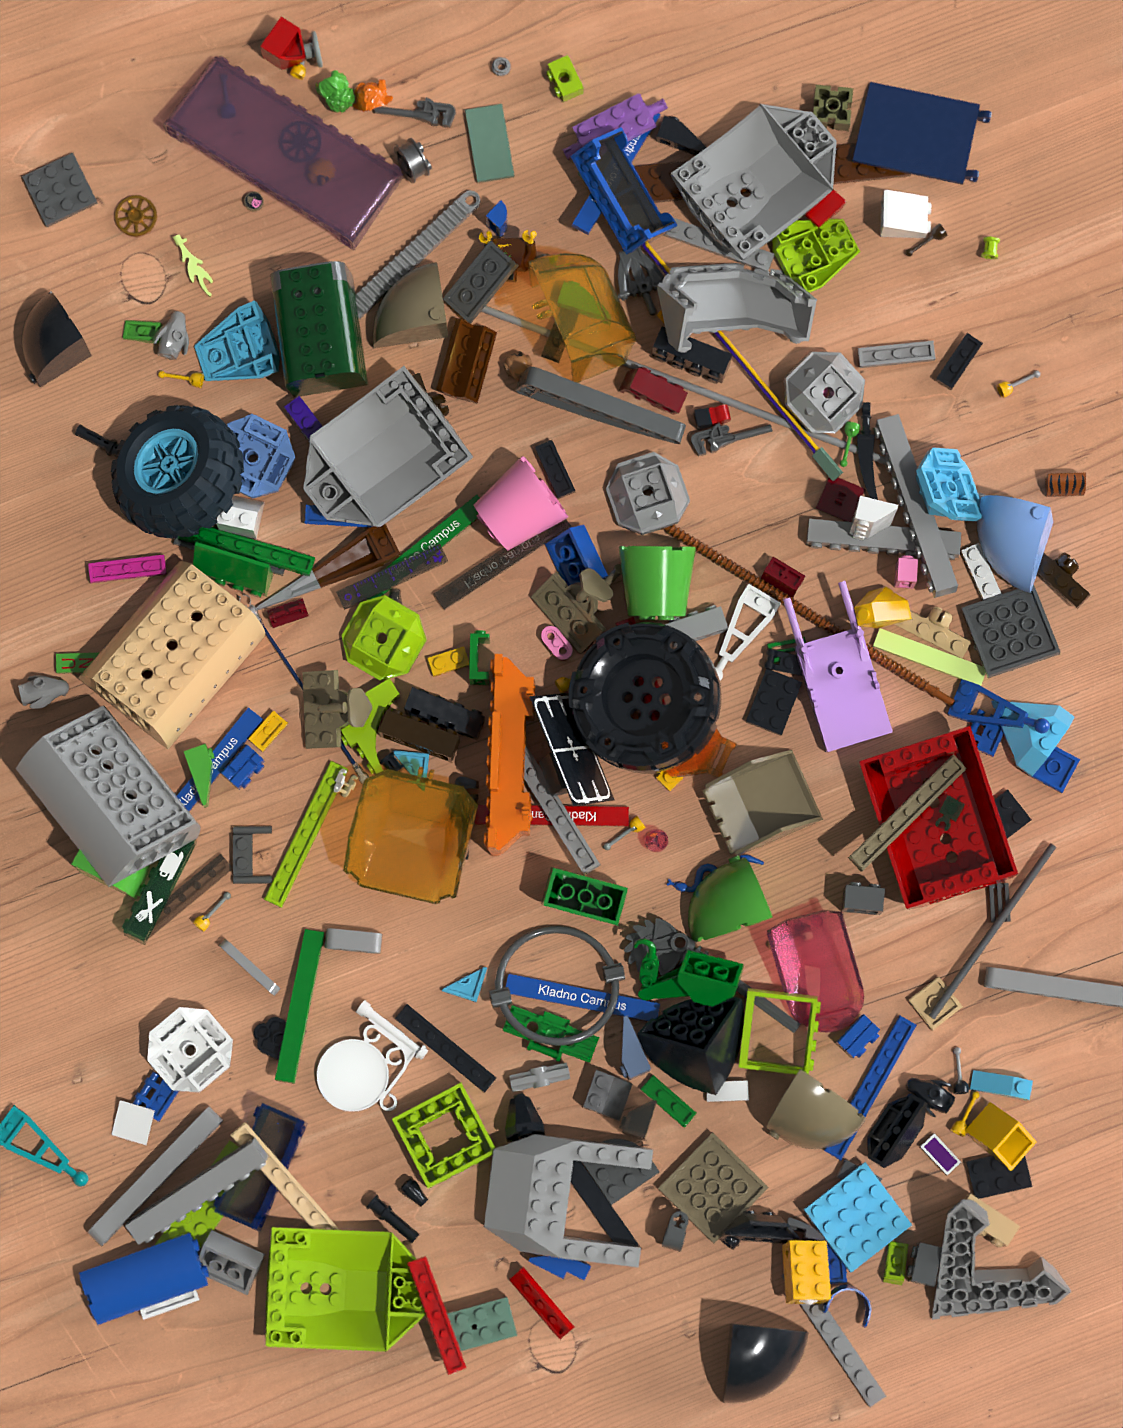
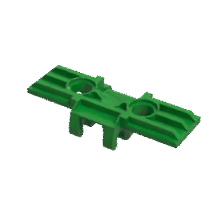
[502,1005,599,1063]

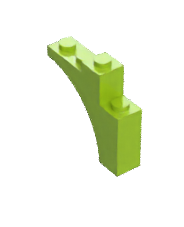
[341,678,400,777]

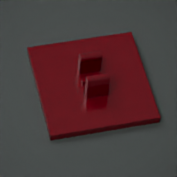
[815,477,865,522]

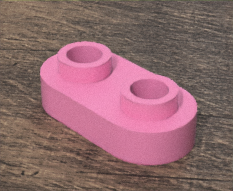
[541,626,572,661]

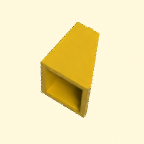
[965,1102,1036,1171]

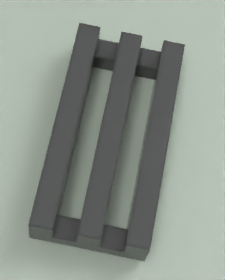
[989,883,1011,923]

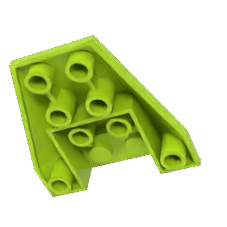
[772,219,860,293]

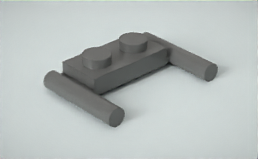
[233,826,272,884]

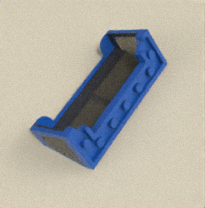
[570,127,678,255]

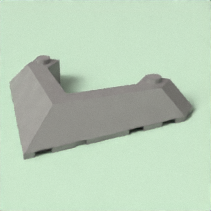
[932,1200,1071,1320]

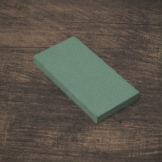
[465,104,514,183]

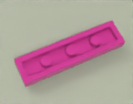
[88,555,167,583]

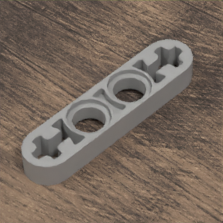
[219,939,280,996]

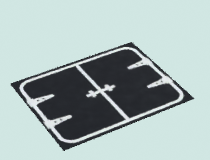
[529,693,615,806]

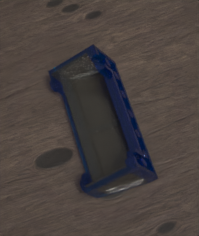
[213,1103,308,1232]

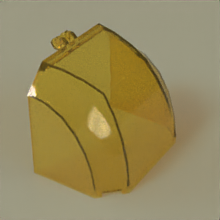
[528,253,636,383]
[343,767,478,904]

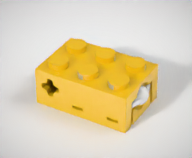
[782,1241,831,1305]

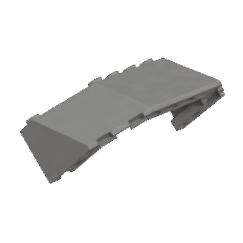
[657,263,817,352]

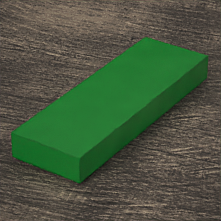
[640,1075,697,1128]

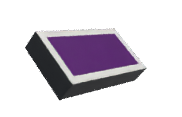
[920,1133,961,1176]

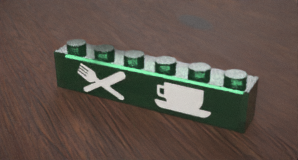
[122,839,197,945]

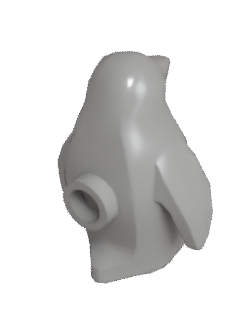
[153,311,189,360]
[18,675,69,709]

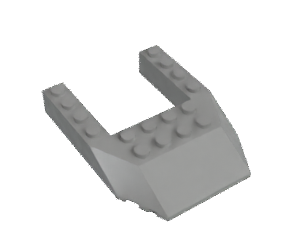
[484,1134,653,1267]

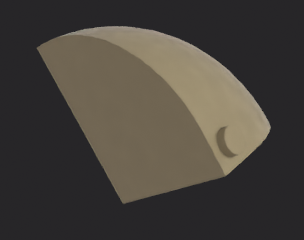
[373,262,448,349]
[767,1069,866,1149]

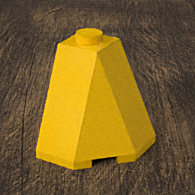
[854,587,912,628]

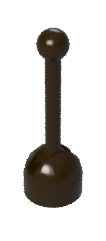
[906,223,948,257]

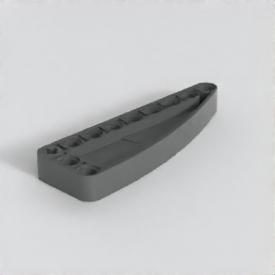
[515,366,686,444]

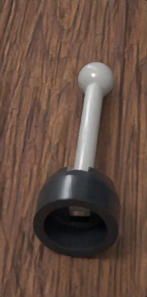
[953,1047,969,1095]

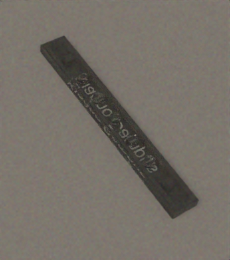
[434,519,571,610]

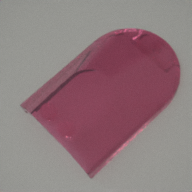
[767,910,864,1032]

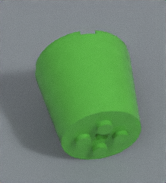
[619,546,696,620]

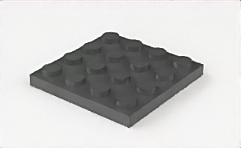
[961,585,1060,678]

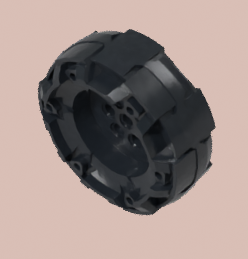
[569,622,722,774]

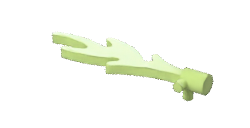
[173,235,213,297]

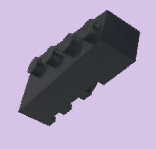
[404,687,485,740]

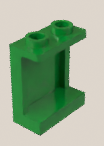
[469,630,490,685]

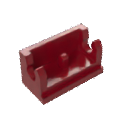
[760,556,806,597]

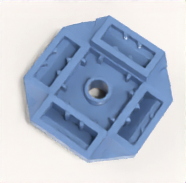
[227,414,296,499]

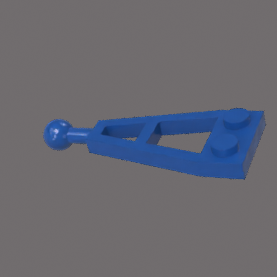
[947,679,1050,734]

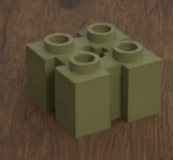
[813,85,853,131]

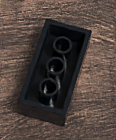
[652,326,732,384]

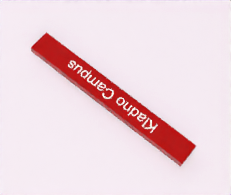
[475,805,629,827]

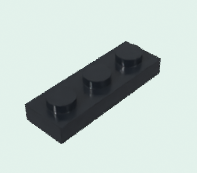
[936,333,983,390]
[535,440,575,499]

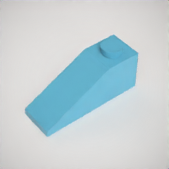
[970,1070,1033,1101]

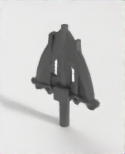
[617,248,664,316]

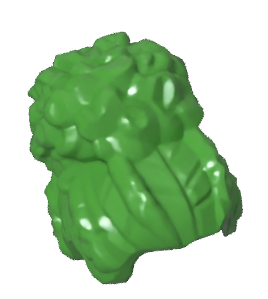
[315,70,355,113]

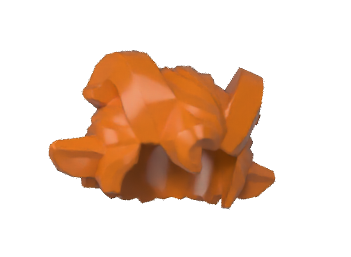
[353,79,393,112]

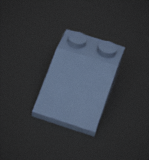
[620,1016,651,1081]

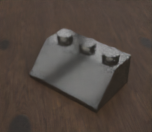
[619,1100,657,1141]

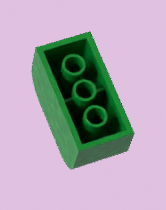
[541,867,628,926]

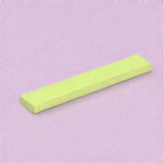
[873,628,986,686]

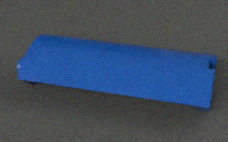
[79,1233,210,1325]

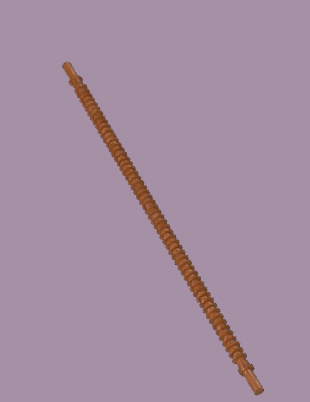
[661,525,955,706]

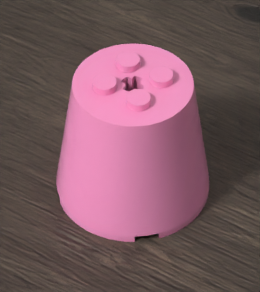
[474,456,569,550]

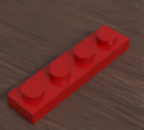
[509,1267,574,1339]

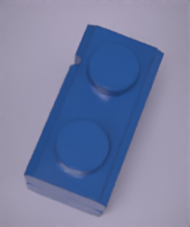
[221,745,265,790]
[836,1014,880,1059]

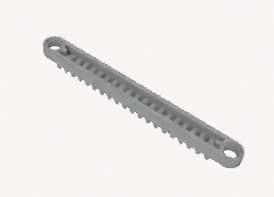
[356,191,480,320]

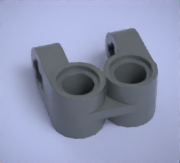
[661,1211,688,1252]

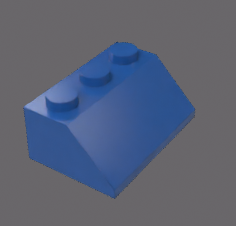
[545,525,608,586]

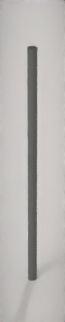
[929,843,1057,1020]

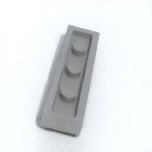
[858,341,935,368]

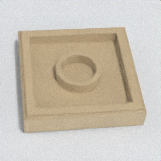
[908,976,963,1031]

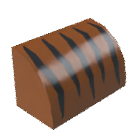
[1045,472,1086,497]

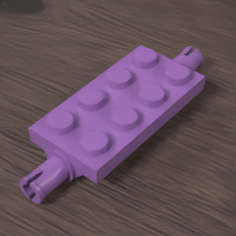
[562,93,668,160]

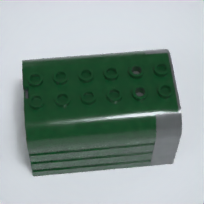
[270,261,368,397]

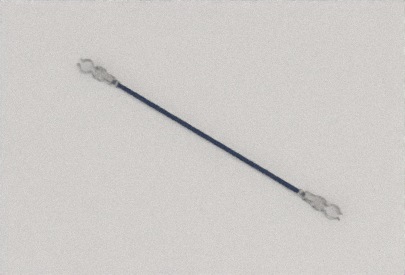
[238,593,378,798]

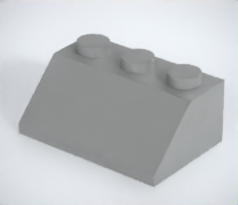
[199,1230,265,1295]

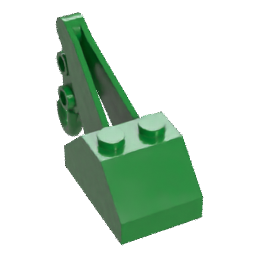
[634,939,744,1007]

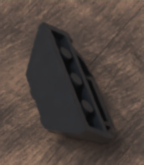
[867,1093,927,1168]
[718,1211,799,1244]

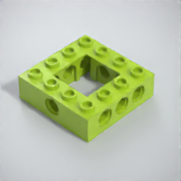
[392,1083,495,1189]

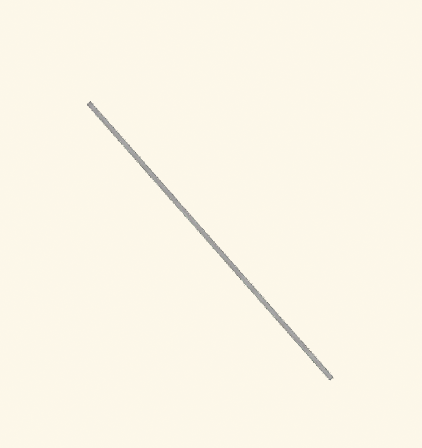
[481,306,988,498]

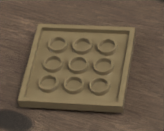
[658,1133,769,1243]

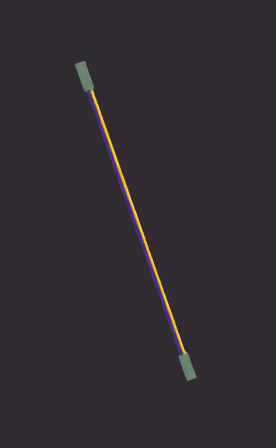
[577,172,843,481]

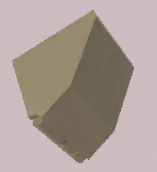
[702,750,823,856]

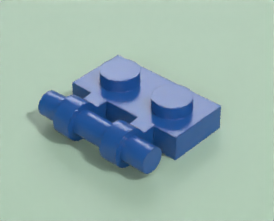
[971,709,1004,757]
[132,1072,179,1122]

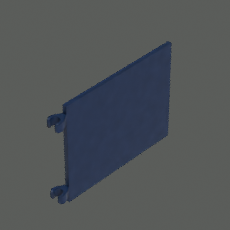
[852,82,992,185]

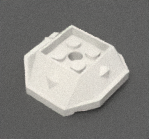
[148,1007,233,1092]

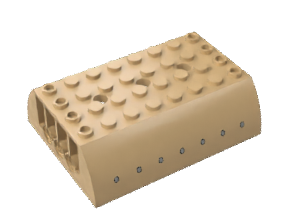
[79,561,266,749]

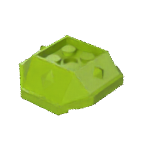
[342,595,427,681]

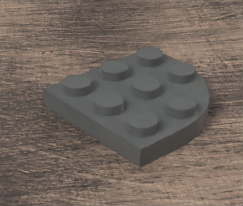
[582,1139,660,1205]

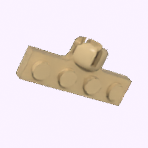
[895,607,971,659]

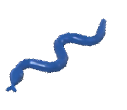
[667,855,764,892]

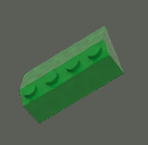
[193,542,273,598]

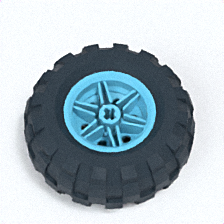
[111,405,244,538]

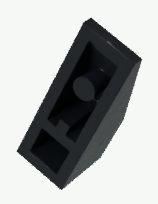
[656,116,707,156]

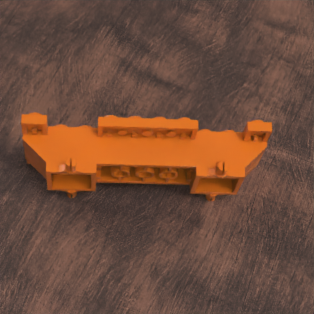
[484,654,535,856]

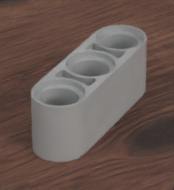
[325,928,382,954]

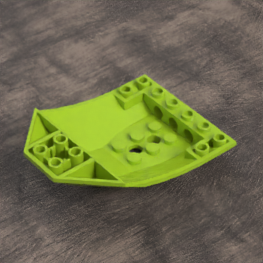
[265,1227,426,1352]

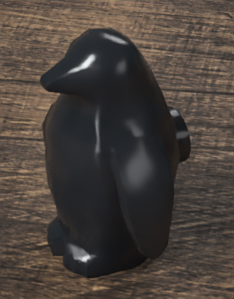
[906,1077,955,1118]

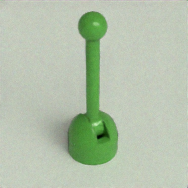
[840,422,860,467]

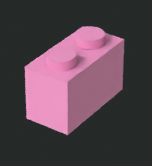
[894,555,918,589]

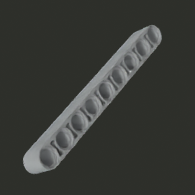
[984,967,1123,1008]
[87,1107,223,1246]

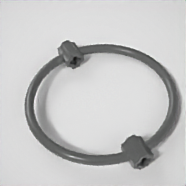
[489,926,625,1046]

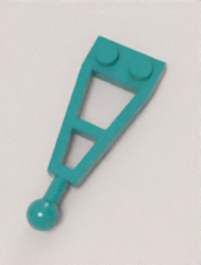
[0,1106,89,1187]

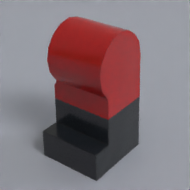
[694,405,731,430]

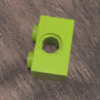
[546,55,584,102]

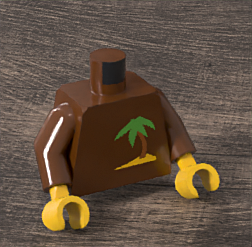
[479,230,537,282]

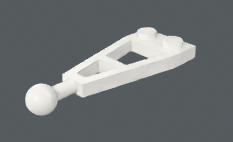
[715,584,781,681]

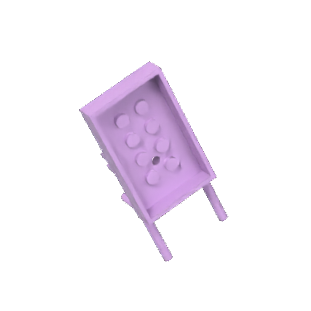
[783,581,893,752]

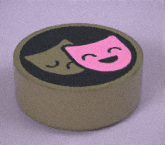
[244,192,264,212]

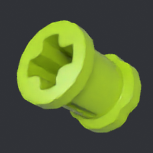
[981,236,1000,260]

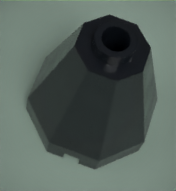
[505,1094,545,1142]

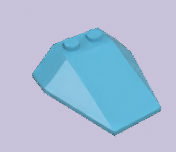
[195,301,280,381]

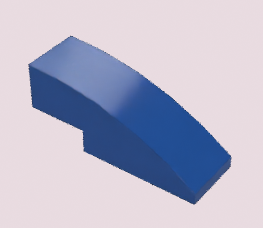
[528,1256,591,1281]

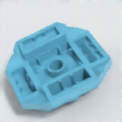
[916,448,982,521]

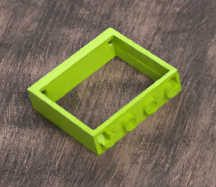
[739,988,821,1075]

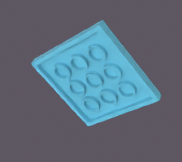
[803,1162,912,1273]

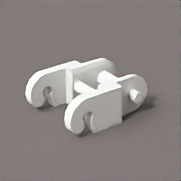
[334,769,358,798]

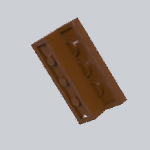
[436,319,497,403]

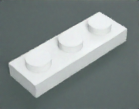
[961,543,1002,600]
[140,1290,200,1320]

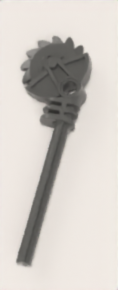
[624,918,801,1033]

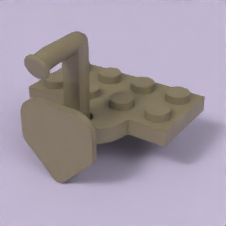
[531,564,622,654]
[302,670,372,749]

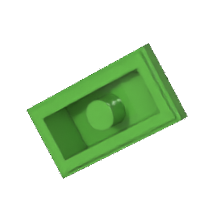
[122,320,163,344]

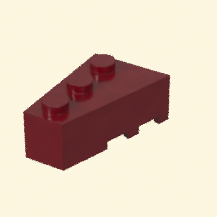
[618,367,688,415]

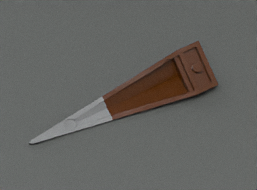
[256,524,401,610]

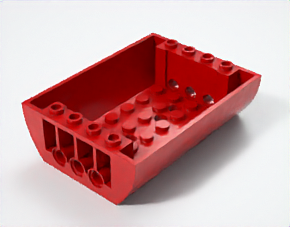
[859,726,1018,909]

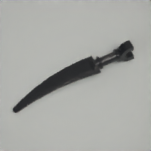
[857,402,878,500]

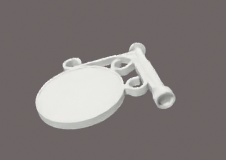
[317,1000,428,1111]

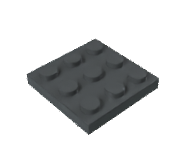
[22,153,98,227]

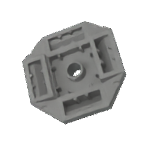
[784,352,865,433]
[606,452,690,535]

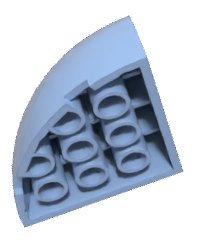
[977,495,1053,593]

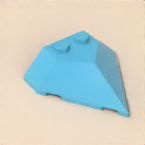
[991,701,1074,777]

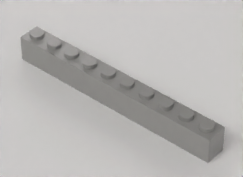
[874,414,958,598]

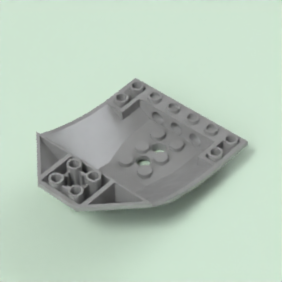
[670,104,836,261]

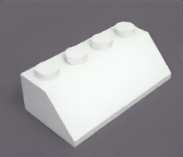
[849,496,898,540]

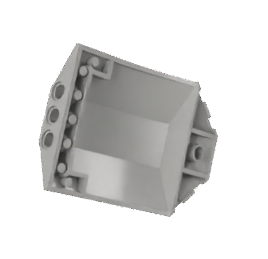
[303,366,473,527]

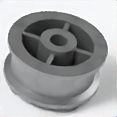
[394,138,432,183]

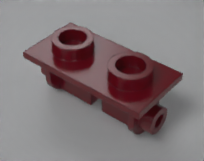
[267,598,309,628]

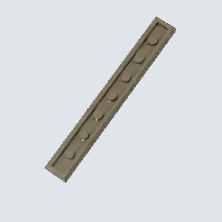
[848,754,967,872]

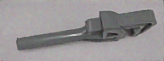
[375,98,456,128]
[691,423,772,456]

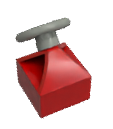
[260,16,323,70]

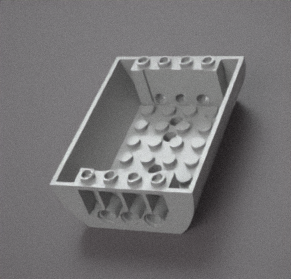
[16,706,201,887]

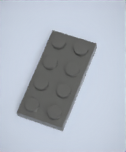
[443,241,519,324]

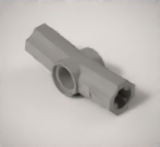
[509,1063,570,1092]

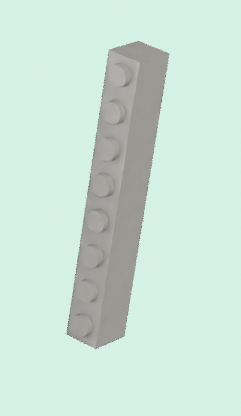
[806,519,962,560]
[125,1137,268,1245]

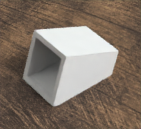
[880,190,931,238]
[216,496,265,539]

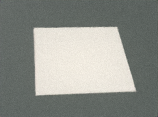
[112,1100,155,1145]

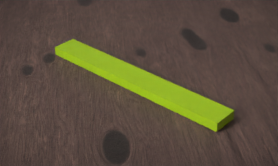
[264,761,348,908]

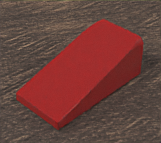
[805,189,846,228]

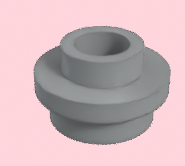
[492,57,511,76]

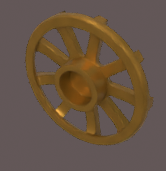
[115,195,157,237]

